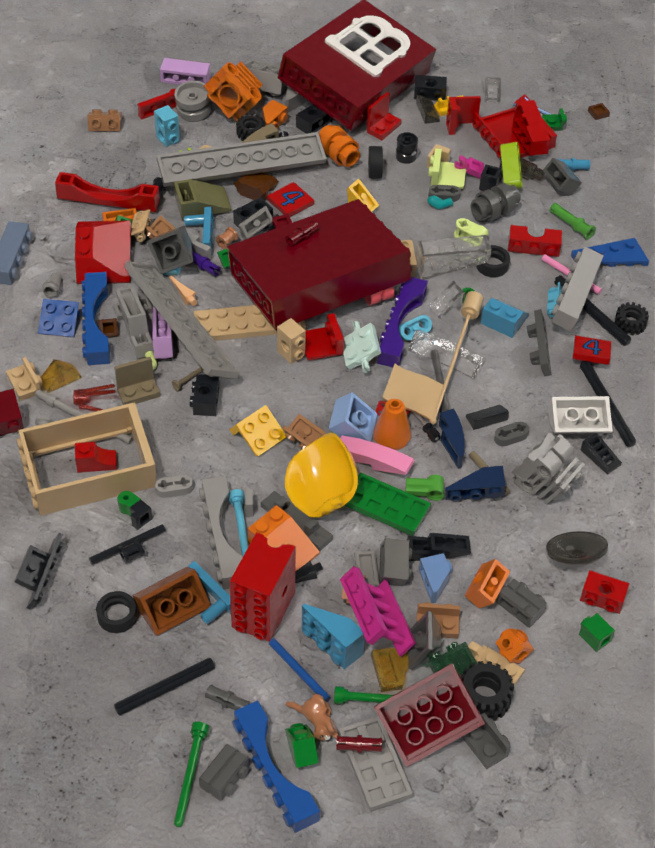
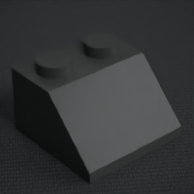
[147,226,193,274]

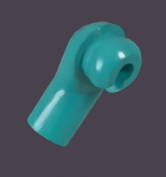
[427,195,453,210]

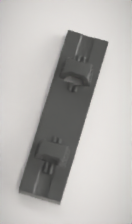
[527,309,552,376]
[261,491,333,551]

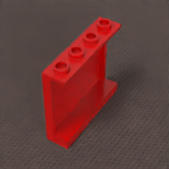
[472,97,557,160]

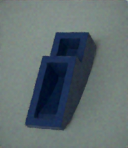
[439,408,465,469]

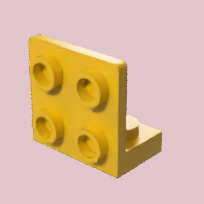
[229,405,286,457]

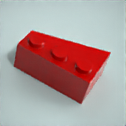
[512,100,551,156]

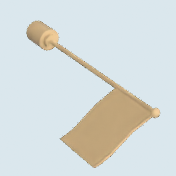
[383,291,484,424]

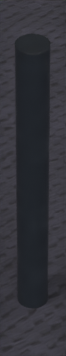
[89,524,166,565]

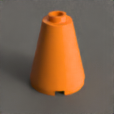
[373,399,411,450]

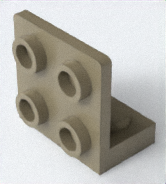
[114,357,160,405]

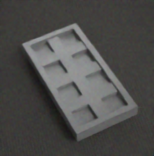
[338,716,413,811]

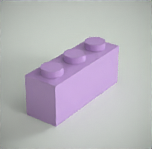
[160,58,211,84]

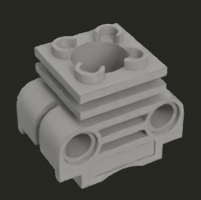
[512,432,584,504]

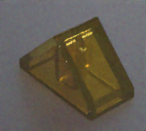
[40,359,82,393]

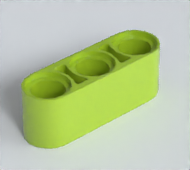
[501,142,523,189]

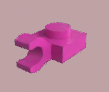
[454,155,484,178]

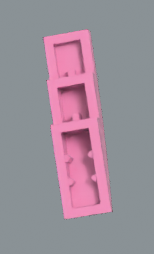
[340,435,414,475]

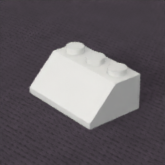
[548,396,613,434]

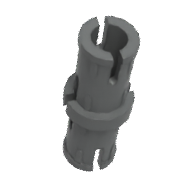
[205,684,250,710]

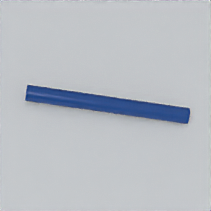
[269,638,331,702]

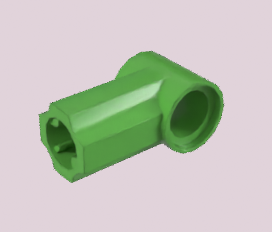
[405,475,444,501]

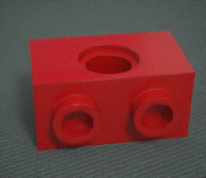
[580,570,630,614]

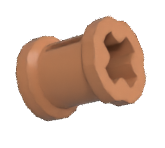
[216,227,239,249]

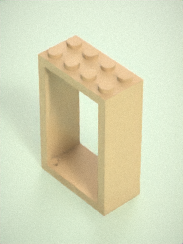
[16,402,156,516]

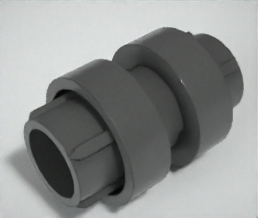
[470,183,521,222]

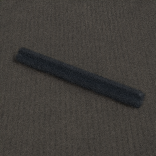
[114,658,215,715]

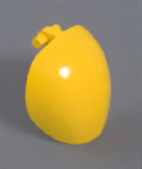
[285,433,358,518]

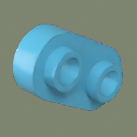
[398,315,432,341]

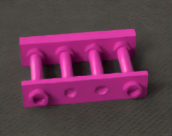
[340,566,416,657]

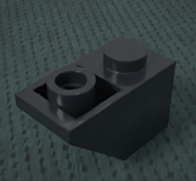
[479,164,503,191]

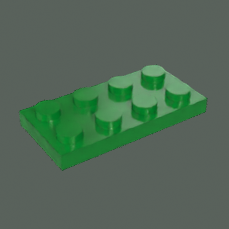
[344,472,431,536]

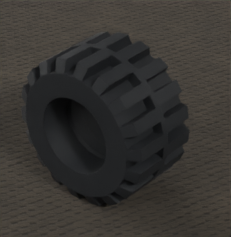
[460,661,514,721]

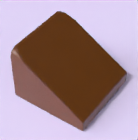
[98,318,119,337]

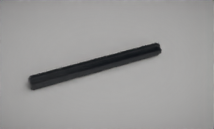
[554,275,631,346]
[580,361,636,447]

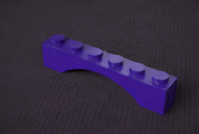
[377,277,428,368]

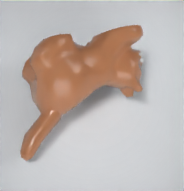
[285,694,339,742]

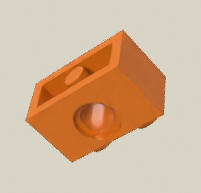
[464,559,510,608]

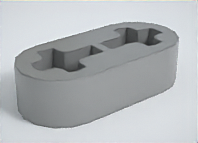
[155,475,193,498]

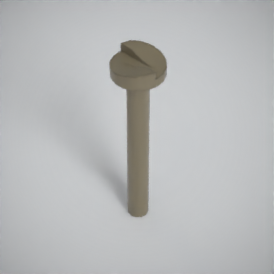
[171,367,204,391]

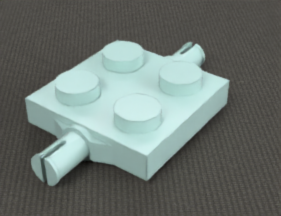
[343,321,381,373]

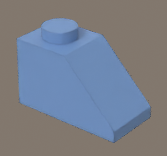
[419,553,452,603]

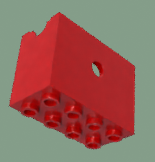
[230,532,296,642]

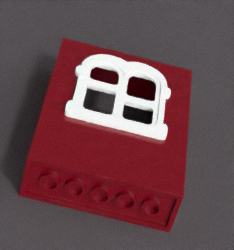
[277,0,436,131]

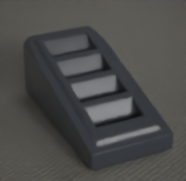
[580,433,622,474]

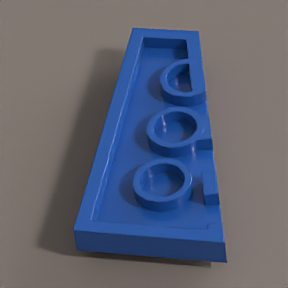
[571,238,649,267]

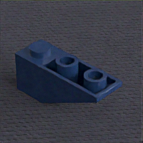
[445,466,505,501]

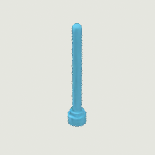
[229,489,249,556]

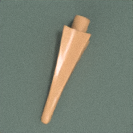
[169,276,197,306]

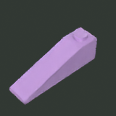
[153,307,173,359]

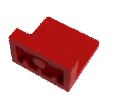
[366,92,401,141]
[446,96,481,135]
[305,313,344,360]

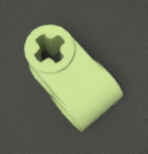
[454,218,488,248]

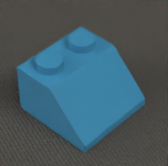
[481,298,529,338]

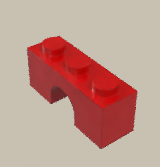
[508,225,562,257]

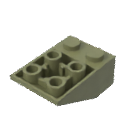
[174,179,232,220]

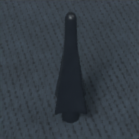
[295,561,323,583]

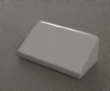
[238,206,272,239]

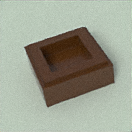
[588,103,610,120]

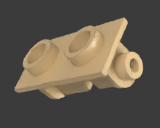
[131,209,151,242]

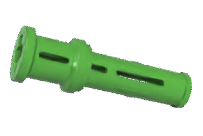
[549,203,596,240]

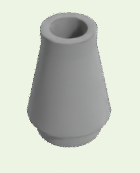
[42,273,61,297]

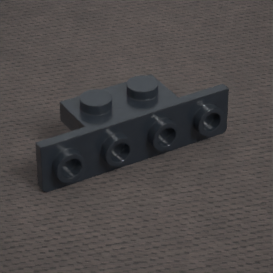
[14,532,63,610]

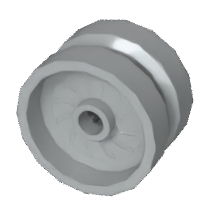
[174,81,212,121]

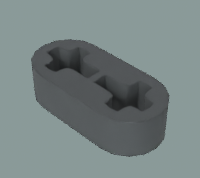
[428,185,461,202]
[494,422,529,446]

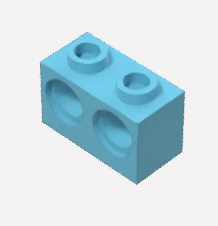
[154,105,180,147]

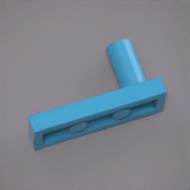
[184,207,214,255]
[188,561,231,625]

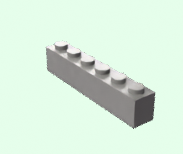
[551,247,604,331]

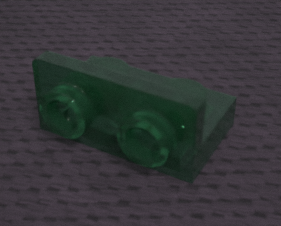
[424,641,478,675]

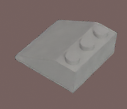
[243,59,287,96]

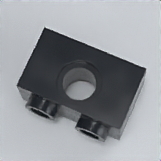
[414,75,447,101]
[296,104,332,134]
[190,374,220,416]

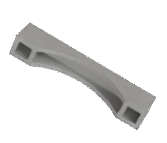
[199,476,243,590]

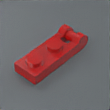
[137,89,176,120]

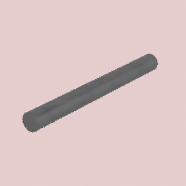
[430,349,450,412]

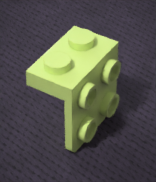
[428,148,466,189]

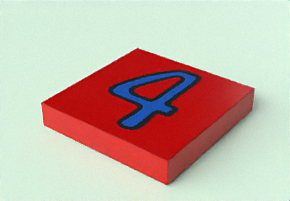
[267,182,314,217]
[572,335,611,365]

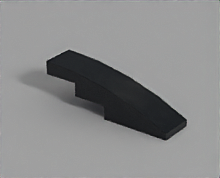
[407,533,471,561]

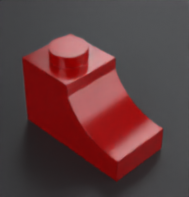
[75,442,117,473]

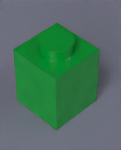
[579,613,615,652]

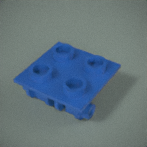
[38,299,80,337]

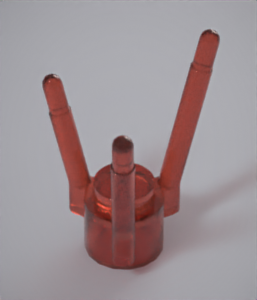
[73,384,115,412]

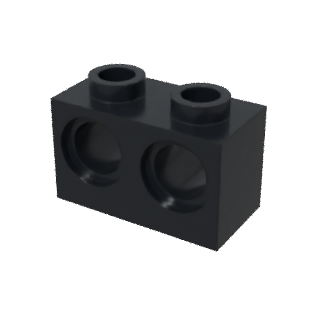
[233,197,273,228]

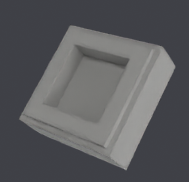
[245,489,253,517]

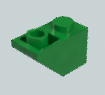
[285,723,318,768]

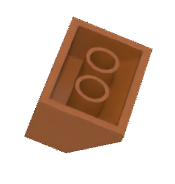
[132,567,211,636]

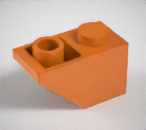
[263,99,288,129]

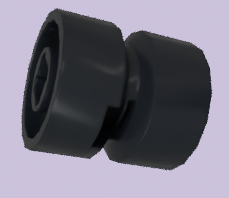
[396,132,418,164]

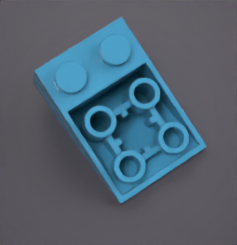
[301,604,365,670]

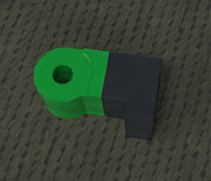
[117,491,153,530]

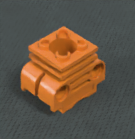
[203,61,263,121]

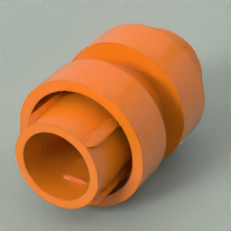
[319,125,360,167]

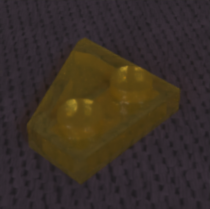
[371,648,408,692]

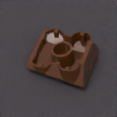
[233,172,279,200]

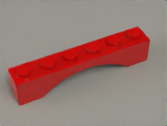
[55,172,160,212]

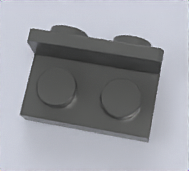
[462,713,510,770]

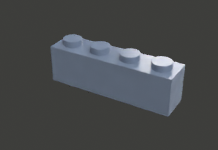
[0,221,32,285]

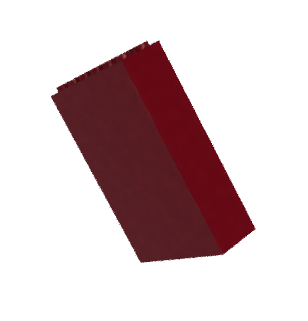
[227,199,412,331]

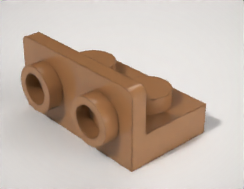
[416,602,460,639]

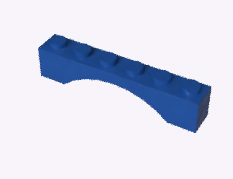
[82,272,110,365]
[232,700,320,833]

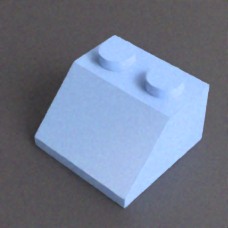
[328,392,377,442]

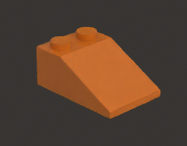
[247,505,320,571]

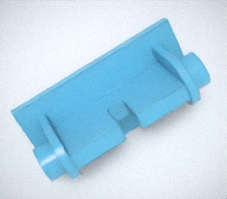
[547,282,563,317]

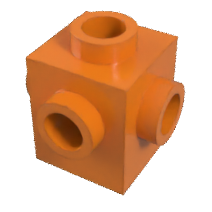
[495,628,534,663]

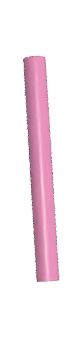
[542,254,602,295]

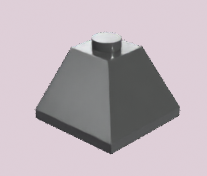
[408,611,443,669]

